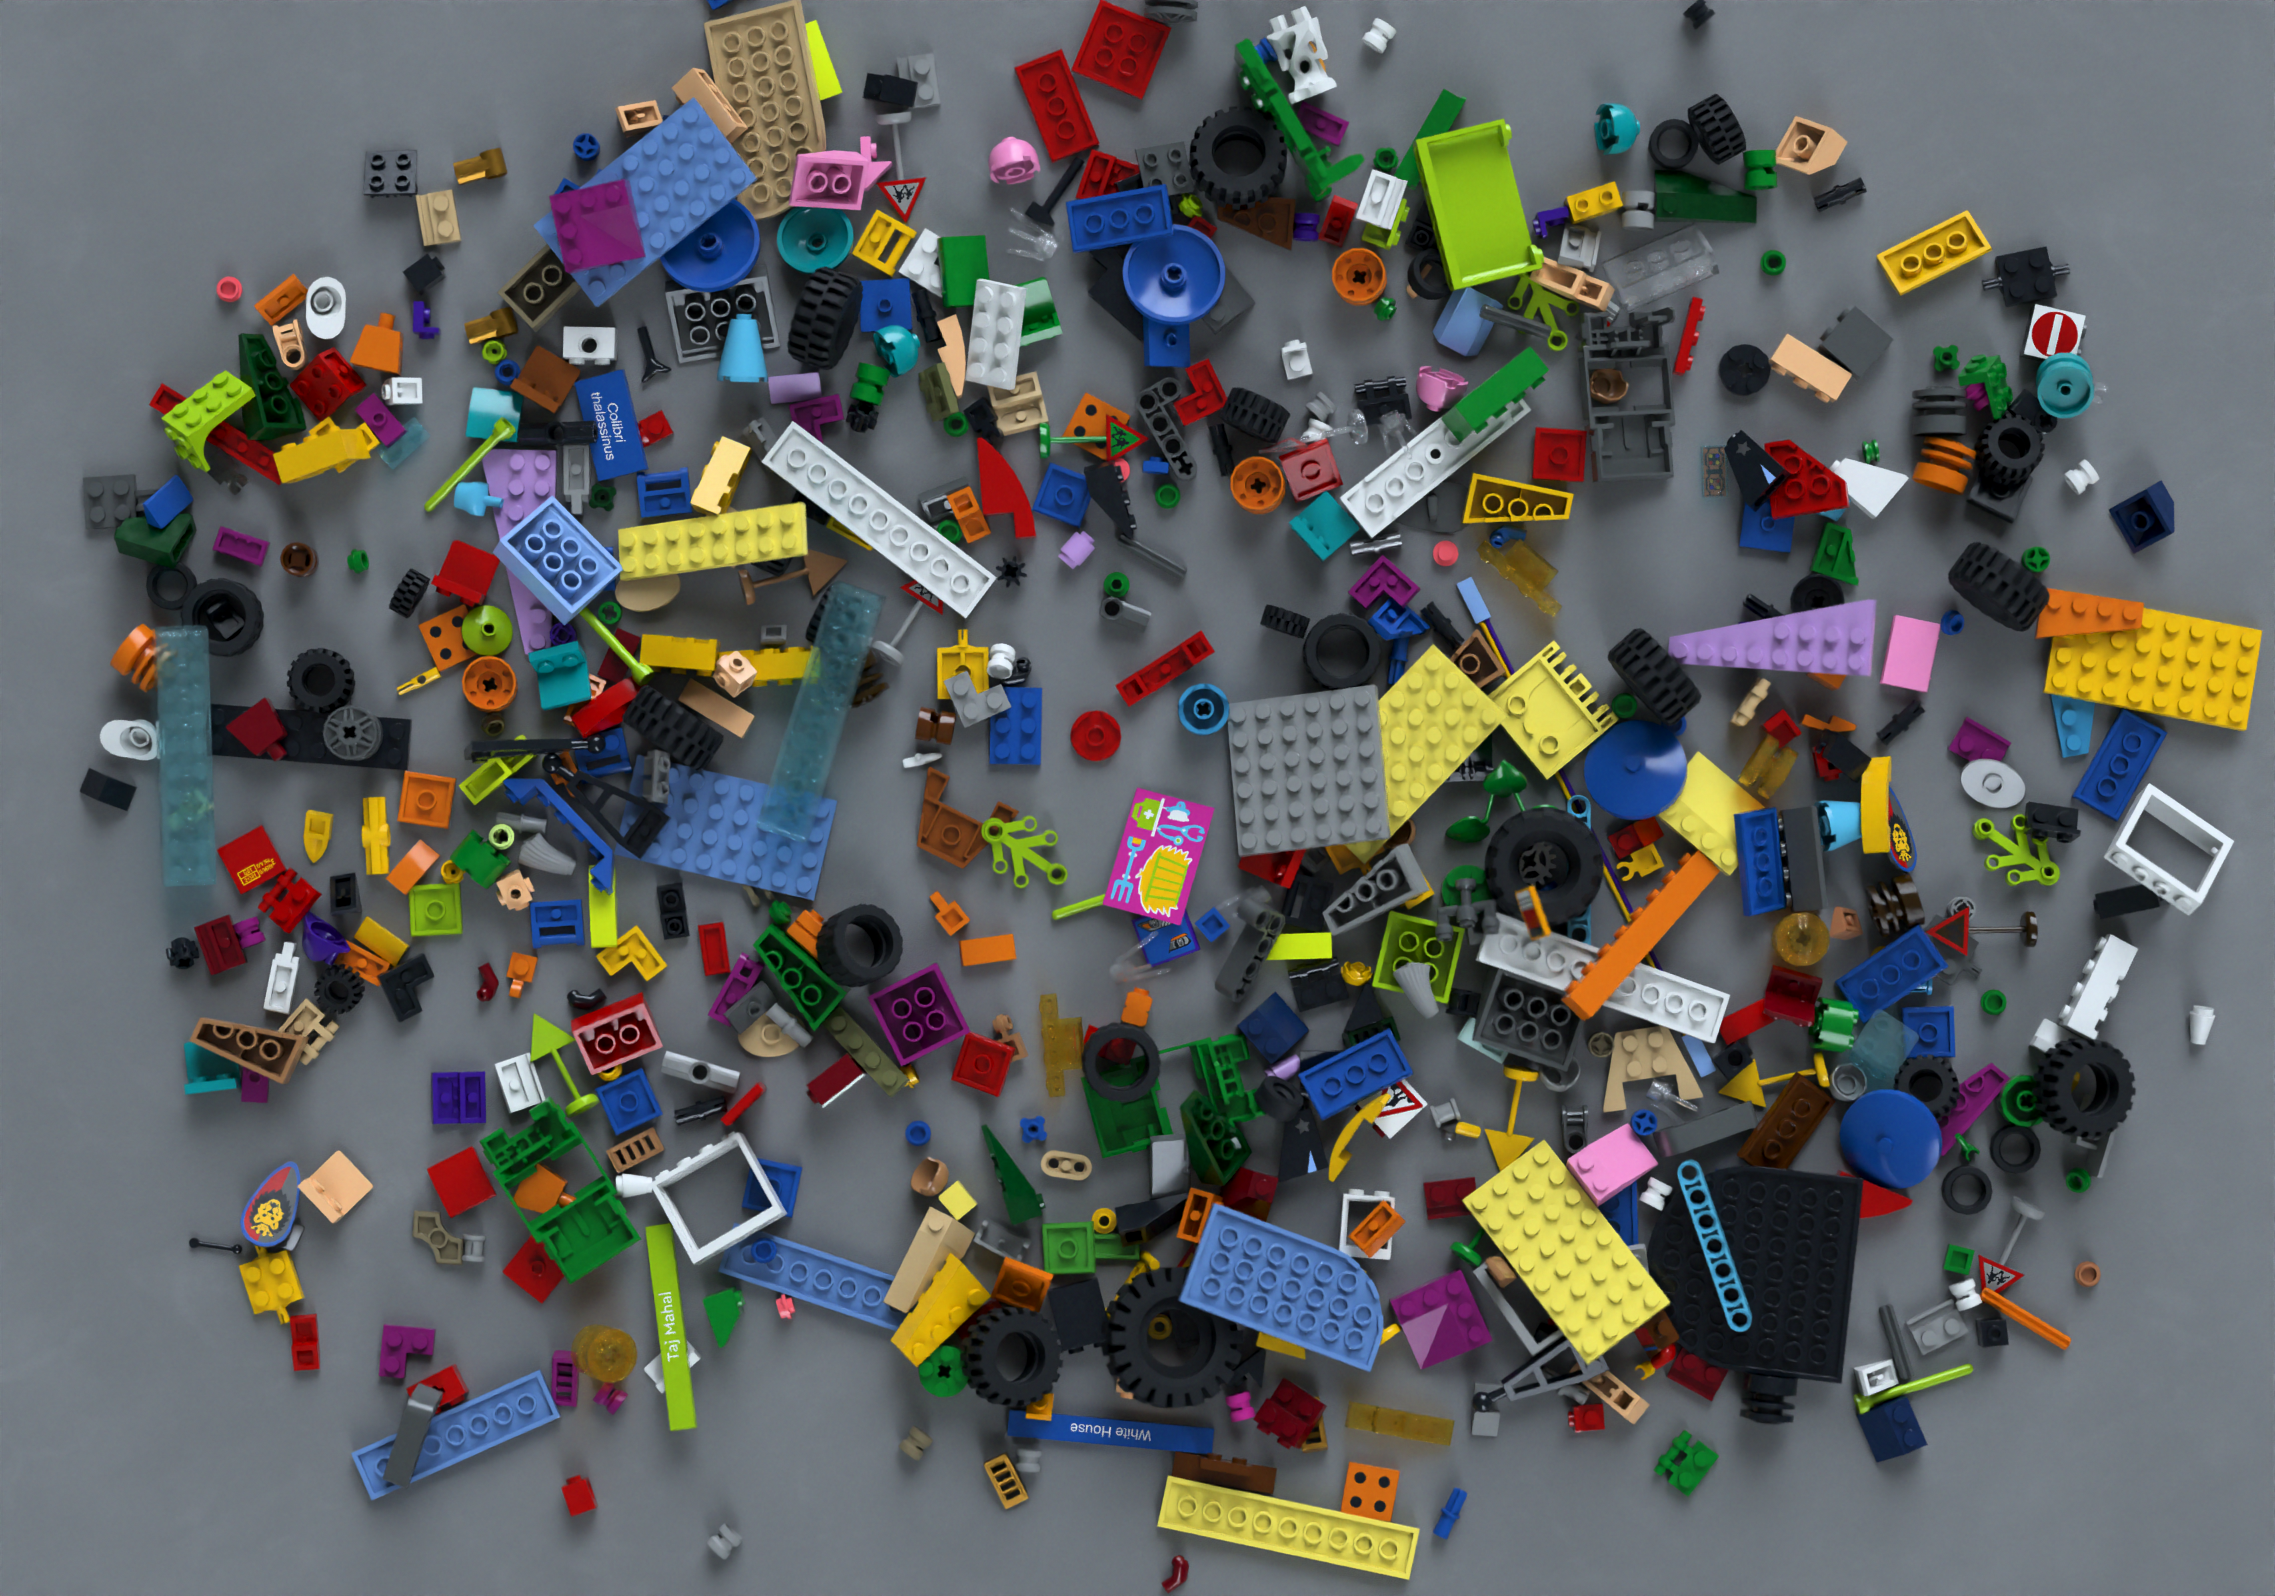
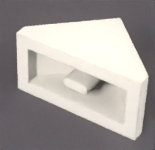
[1853,1359,1899,1396]

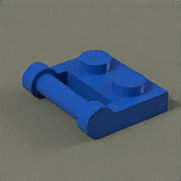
[637,467,693,518]
[573,727,633,784]
[530,899,585,949]

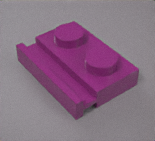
[1947,717,2011,762]

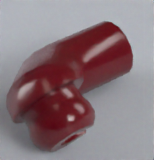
[476,962,499,1002]
[1161,1555,1189,1594]

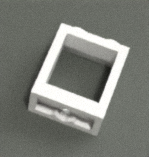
[1338,1189,1395,1260]

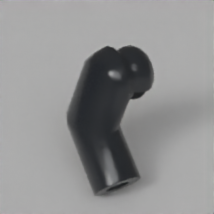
[1000,657,1032,687]
[567,988,607,1011]

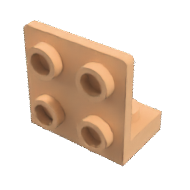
[297,1150,373,1223]

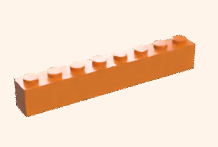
[1561,850,1720,1021]

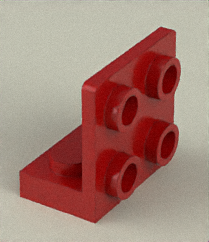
[290,347,367,422]
[1237,849,1306,889]

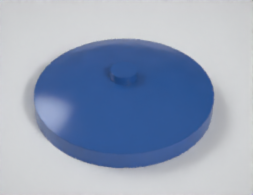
[660,199,761,292]
[1123,225,1225,325]
[1584,720,1688,820]
[1840,1089,1942,1189]

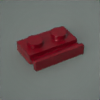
[194,915,248,976]
[1423,1177,1476,1220]
[1666,1346,1729,1401]

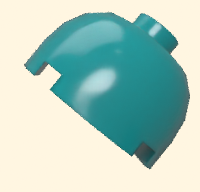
[1594,103,1640,155]
[873,325,921,378]

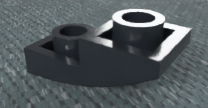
[1405,199,1435,251]
[657,882,690,940]

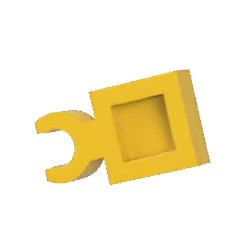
[1615,843,1664,881]

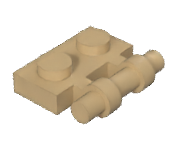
[1729,677,1771,727]
[278,998,340,1065]

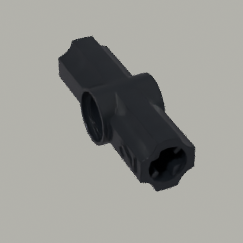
[518,421,598,446]

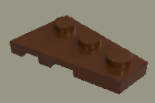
[1217,197,1296,251]

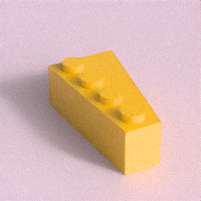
[1461,473,1574,523]

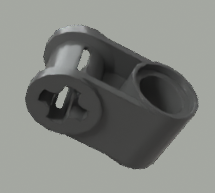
[1561,1105,1588,1154]

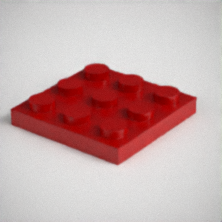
[1071,0,1171,100]

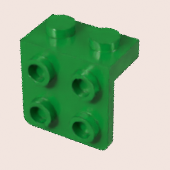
[1014,277,1063,347]
[1958,354,2013,419]

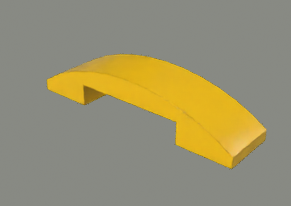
[1861,756,1892,854]
[1329,1093,1391,1182]

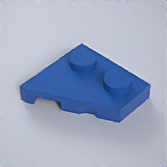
[1367,597,1430,640]

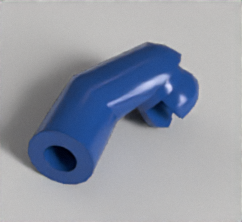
[1489,524,1527,548]

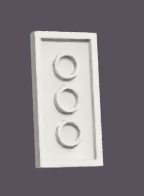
[965,279,1027,390]

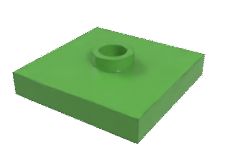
[1042,1221,1096,1275]

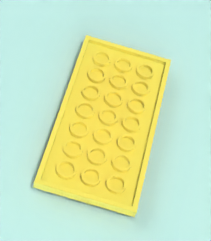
[1344,644,1508,864]
[1462,1140,1670,1365]

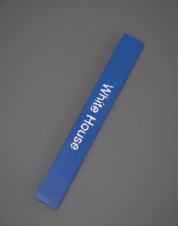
[1007,1409,1214,1454]

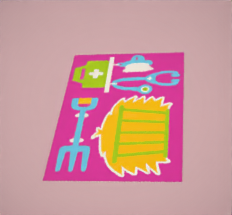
[1102,788,1215,925]

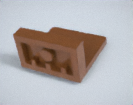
[510,345,581,415]

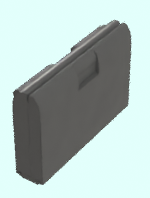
[1149,1134,1191,1198]

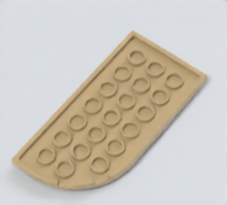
[704,0,826,221]

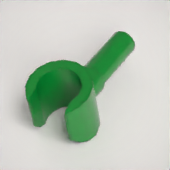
[1955,1133,1980,1162]

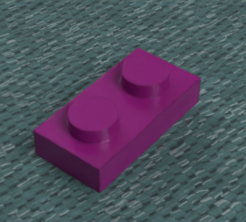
[1296,101,1349,147]

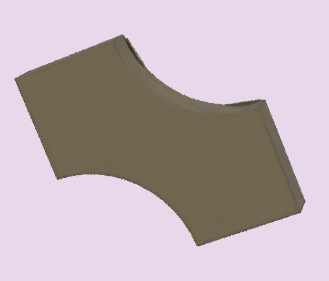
[412,1210,465,1265]

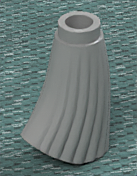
[517,833,577,875]
[1393,962,1439,1019]

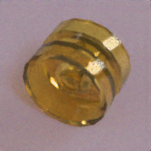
[1737,734,1799,800]

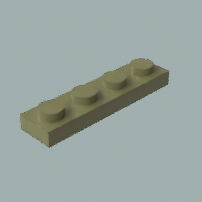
[822,1006,910,1098]

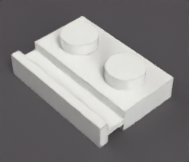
[1356,169,1408,231]
[493,1052,546,1113]

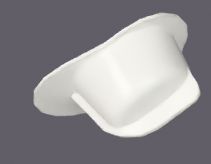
[305,277,346,339]
[100,719,161,760]

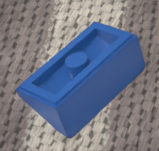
[143,474,193,529]

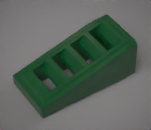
[1342,1016,1401,1050]

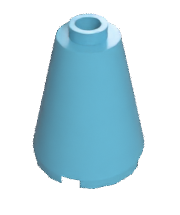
[717,314,768,382]
[1814,800,1862,852]

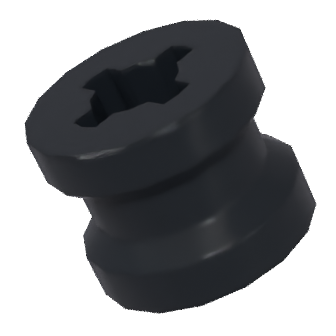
[1683,0,1715,29]

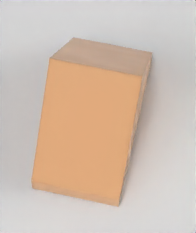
[615,100,663,138]

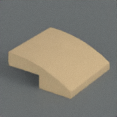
[987,372,1049,436]

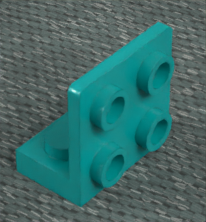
[1288,491,1359,562]
[528,641,592,711]
[184,1042,241,1095]

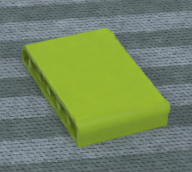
[1413,118,1544,291]

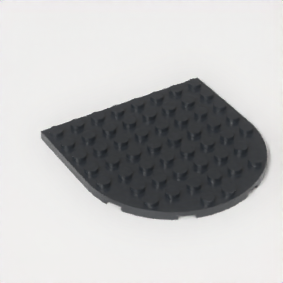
[1647,1165,1864,1384]

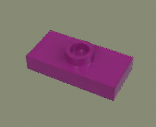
[354,393,408,448]
[212,526,270,567]
[241,1066,269,1103]

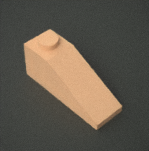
[1569,1362,1650,1424]

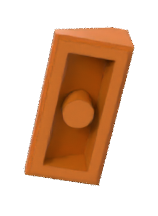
[1348,1200,1405,1258]

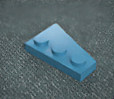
[2050,694,2095,758]

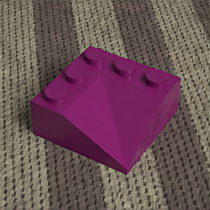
[549,179,646,274]
[867,963,971,1066]
[1389,1268,1493,1370]

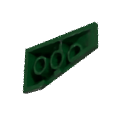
[1654,170,1757,223]
[239,333,307,440]
[1179,1090,1252,1186]
[981,1124,1046,1226]

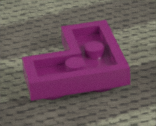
[789,394,845,444]
[1348,555,1421,611]
[379,1324,436,1378]

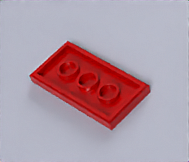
[1014,49,1100,163]

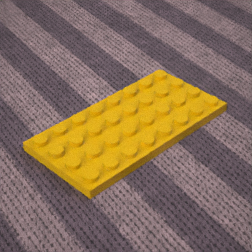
[2042,608,2262,731]

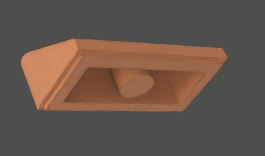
[1829,906,1863,940]

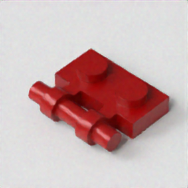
[258,867,322,934]

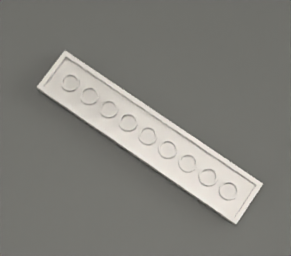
[761,421,997,618]
[1476,912,1730,1044]

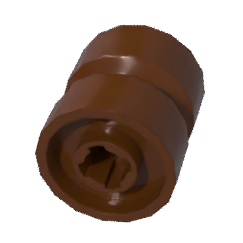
[280,542,319,578]
[915,707,956,745]

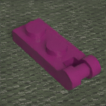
[708,952,765,1027]

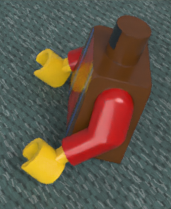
[1634,1309,1679,1380]

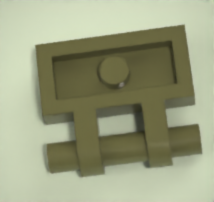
[918,362,959,423]

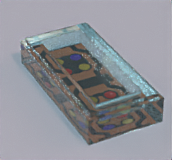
[1701,445,1729,498]

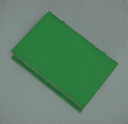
[937,235,989,308]

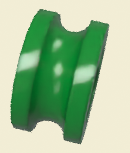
[1862,439,1880,464]
[598,601,622,624]

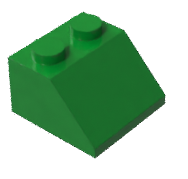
[702,1286,746,1348]

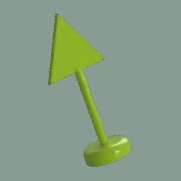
[530,1013,600,1118]

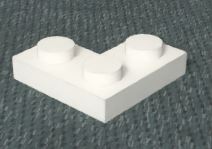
[899,228,942,299]

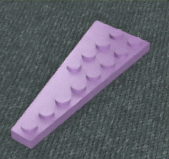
[482,449,557,655]
[1668,599,1877,676]

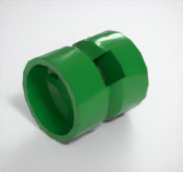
[1743,150,1777,190]
[849,362,891,406]

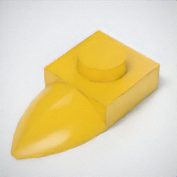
[304,809,334,863]

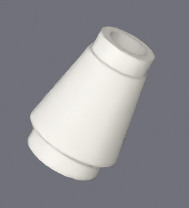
[2190,1005,2215,1045]
[615,1173,652,1198]

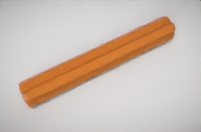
[1980,1287,2071,1350]

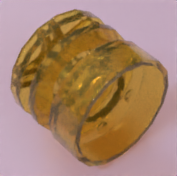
[1771,912,1830,966]
[571,1324,637,1383]

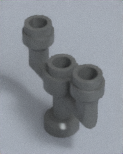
[1435,879,1500,942]

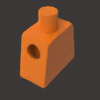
[350,313,404,376]
[510,1162,576,1213]

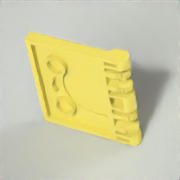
[1487,640,1619,781]

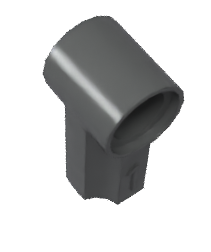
[1100,597,1152,633]

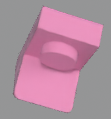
[860,136,893,191]

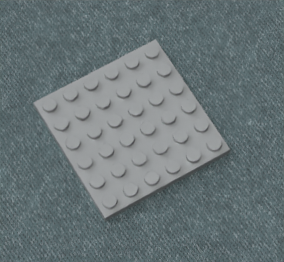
[1227,685,1391,857]

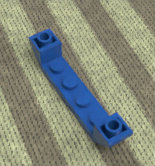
[503,778,615,895]

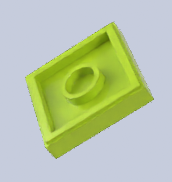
[409,883,463,937]

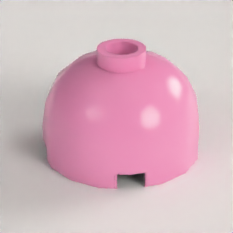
[988,137,1040,184]
[1415,366,1468,412]

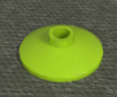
[461,605,513,656]

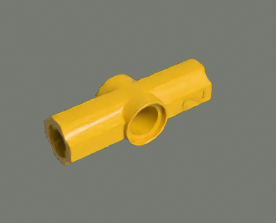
[362,797,391,875]

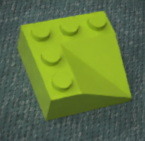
[1371,911,1465,1004]

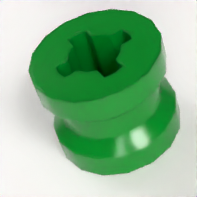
[2021,547,2050,573]

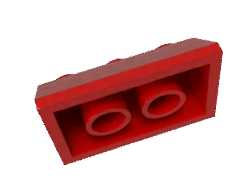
[571,992,663,1075]

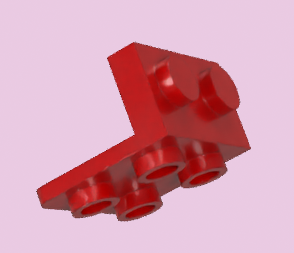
[431,540,500,607]

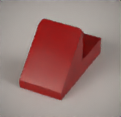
[1318,195,1358,248]
[1607,816,1664,859]
[1080,1025,1137,1065]

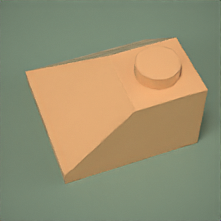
[1776,116,1847,175]

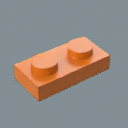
[254,274,308,326]
[334,940,392,987]

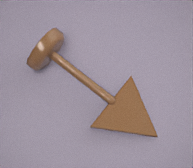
[738,549,849,605]

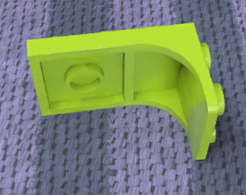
[161,370,256,472]

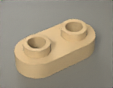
[1041,1150,1092,1180]

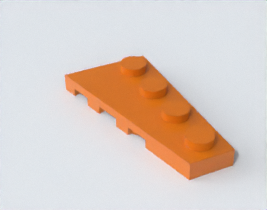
[2035,588,2144,639]

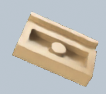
[416,189,462,247]

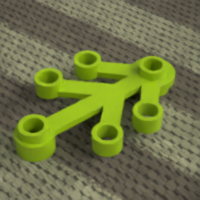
[1507,273,1580,351]
[1972,814,2060,886]
[981,815,1068,888]

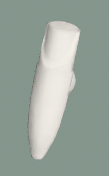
[903,753,942,768]

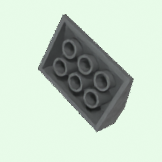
[665,265,780,363]
[1472,966,1585,1071]

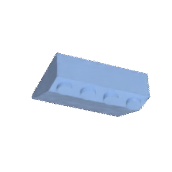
[493,496,623,626]

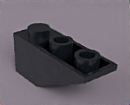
[1084,460,1137,538]
[1115,1192,1189,1247]

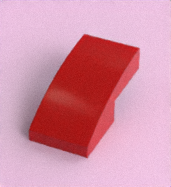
[1719,998,1776,1045]
[290,1314,320,1371]

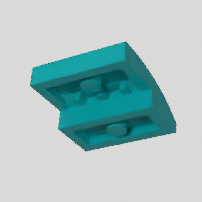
[466,387,524,443]

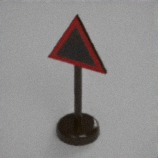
[1925,906,2038,956]

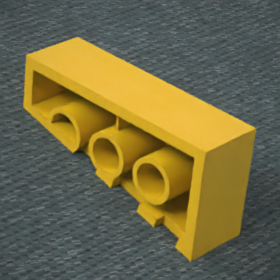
[718,645,824,687]
[890,1253,991,1367]

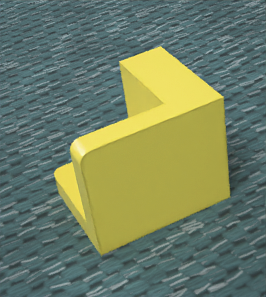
[938,1180,978,1221]

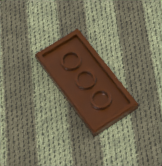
[1736,1072,1835,1169]

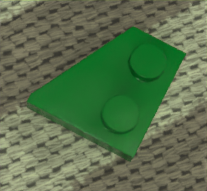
[1810,522,1859,586]

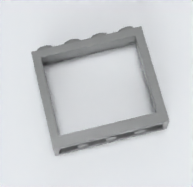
[1473,1252,1564,1357]

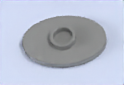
[1960,759,2025,808]

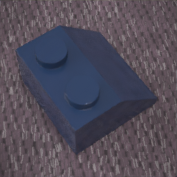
[1237,991,1309,1064]
[1856,1395,1928,1462]

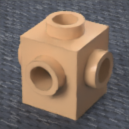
[713,650,758,698]
[496,868,535,911]

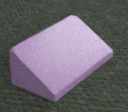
[768,372,822,404]

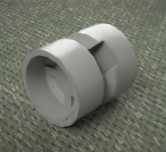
[1621,191,1656,231]

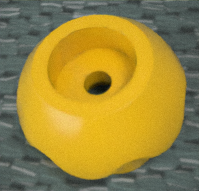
[1341,961,1373,986]

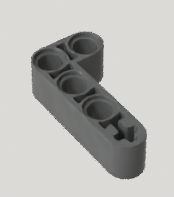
[1136,377,1197,482]
[1215,898,1285,1003]
[1652,1100,1759,1157]
[383,1383,443,1489]

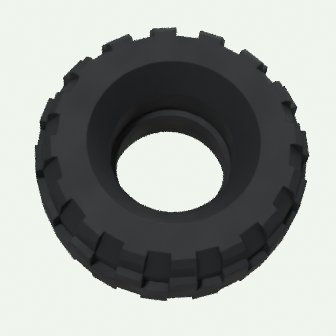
[1484,807,1604,926]

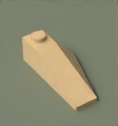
[883,1207,975,1314]

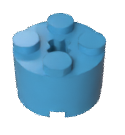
[1178,683,1229,736]

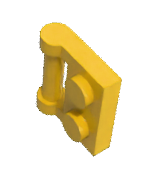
[852,209,917,277]

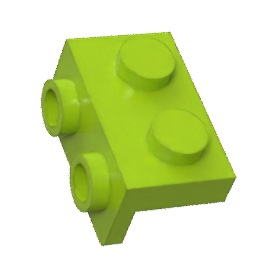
[1361,198,1410,251]

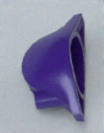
[302,911,351,965]

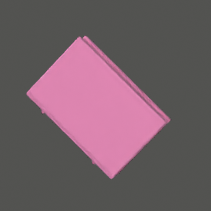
[1880,615,1941,693]

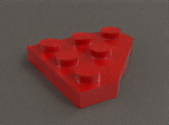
[1764,439,1850,520]

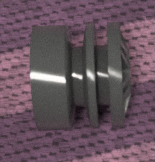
[1144,0,1198,24]
[1912,386,1967,437]
[323,706,383,761]

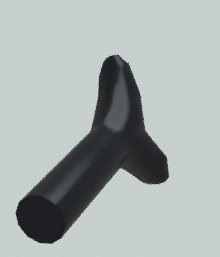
[637,326,672,383]

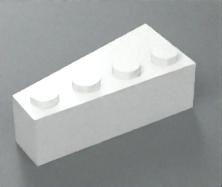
[2058,934,2138,1040]

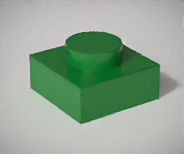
[1942,1244,1975,1275]

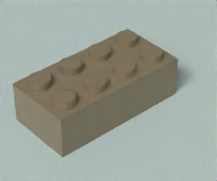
[497,244,581,332]

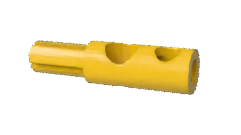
[396,667,441,695]

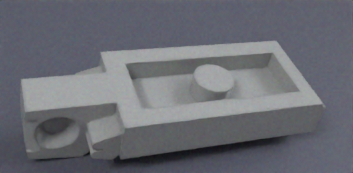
[563,444,590,515]

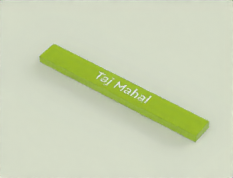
[645,1223,698,1432]

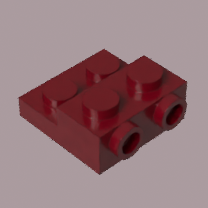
[1253,1377,1327,1450]

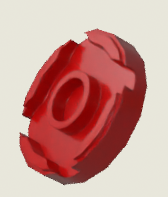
[1070,710,1121,762]

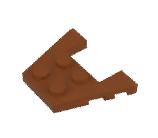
[917,766,1019,869]

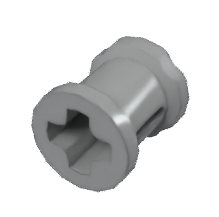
[1429,1098,1461,1128]
[462,1234,486,1262]

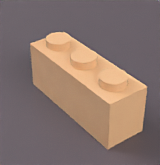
[672,68,748,144]
[1769,333,1852,403]

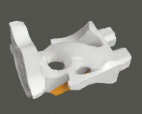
[1267,6,1337,104]

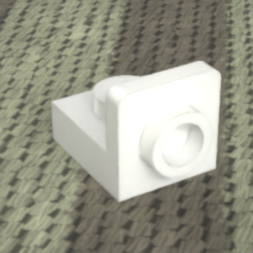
[1280,340,1313,380]
[381,377,422,406]

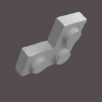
[943,671,1011,728]

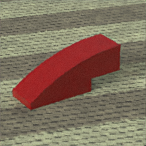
[571,675,647,739]

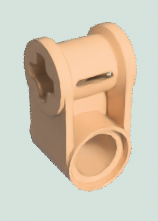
[272,319,309,371]

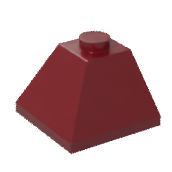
[1220,1167,1279,1222]

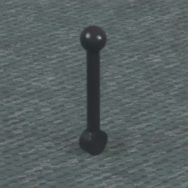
[189,1238,242,1254]

